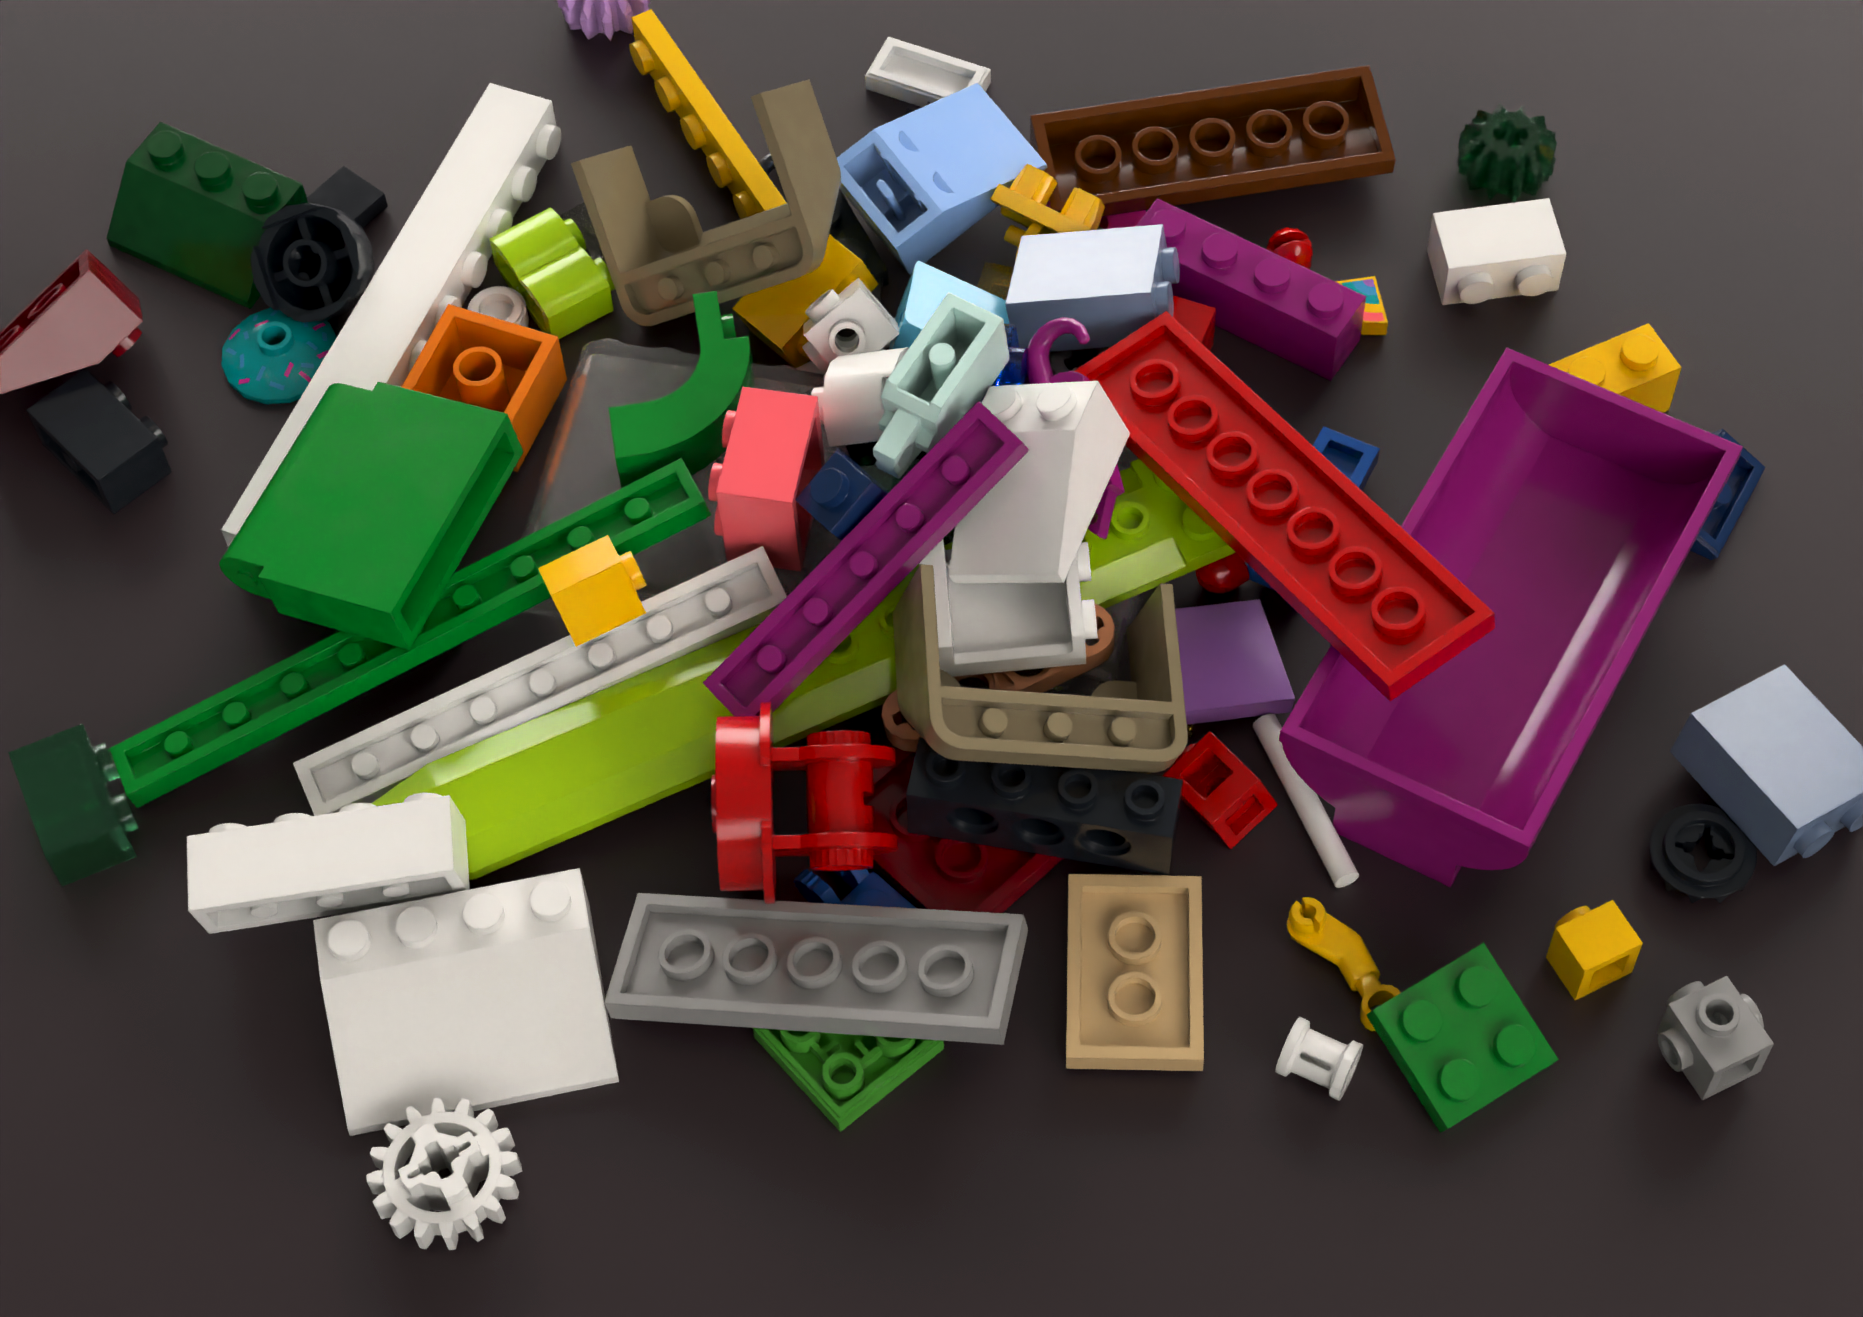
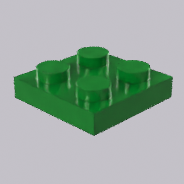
[1366,942,1559,1133]

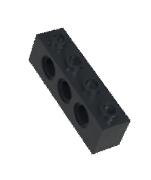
[906,737,1183,875]

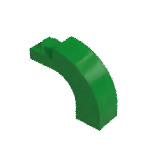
[608,291,755,488]

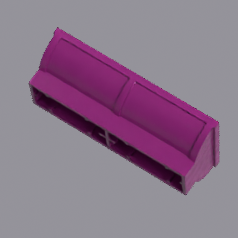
[1279,347,1743,887]

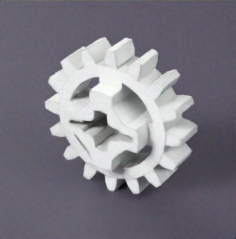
[366,1097,522,1250]

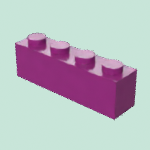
[1136,198,1366,381]

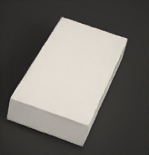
[865,37,991,107]

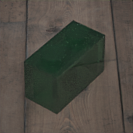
[8,723,139,886]

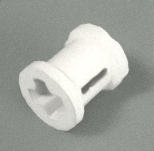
[1275,1017,1364,1101]

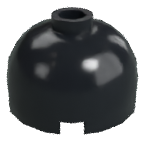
[250,203,375,323]

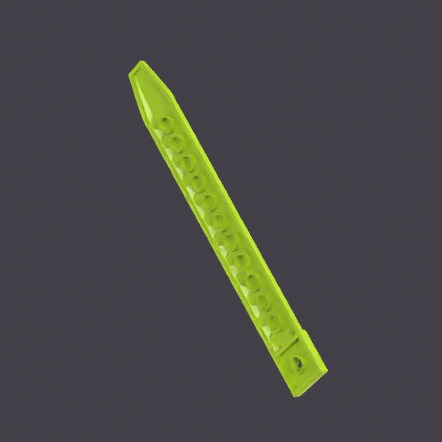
[371,459,1236,880]

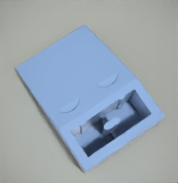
[837,83,1048,275]

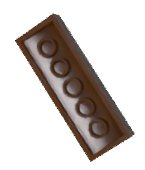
[1030,65,1396,217]

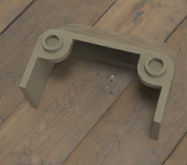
[571,79,841,326]
[893,564,1188,773]

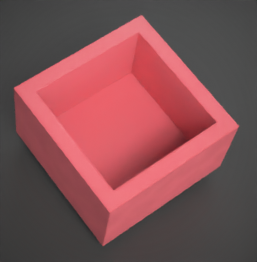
[708,387,825,572]

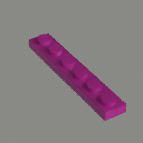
[703,401,1029,716]

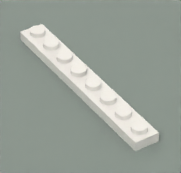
[293,546,787,816]

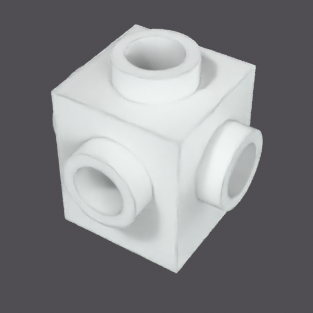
[802,278,900,374]

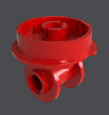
[711,702,898,904]

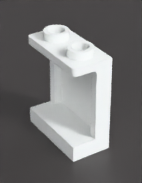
[919,539,1098,677]

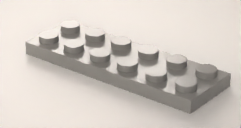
[604,893,1028,1045]

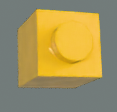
[538,535,647,647]

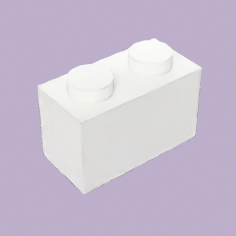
[1427,198,1566,305]

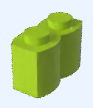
[489,207,615,339]

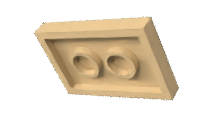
[1066,874,1204,1071]

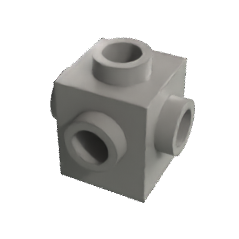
[1657,976,1774,1100]

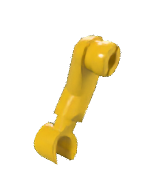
[1287,897,1401,1031]

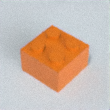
[401,304,567,472]

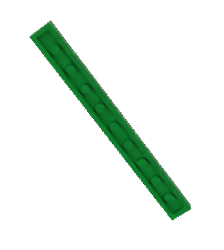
[109,458,712,808]

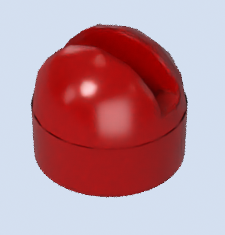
[1266,227,1313,270]
[1196,553,1249,594]

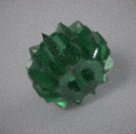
[1457,103,1557,203]

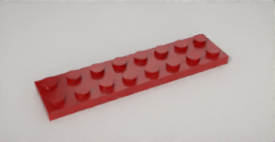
[1074,311,1495,702]

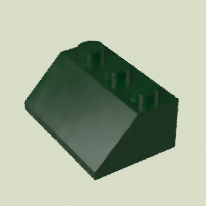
[106,121,308,309]

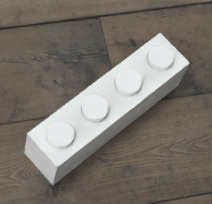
[187,793,470,934]

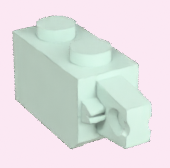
[873,292,1010,479]

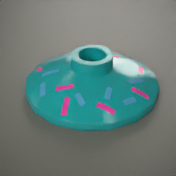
[221,307,337,404]

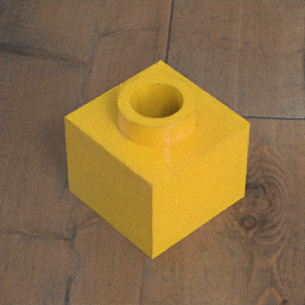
[1546,900,1643,1000]

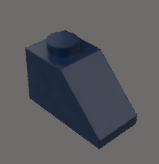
[796,448,889,541]

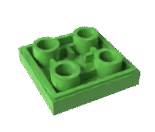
[753,1028,944,1132]

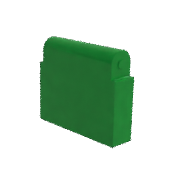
[219,382,523,650]

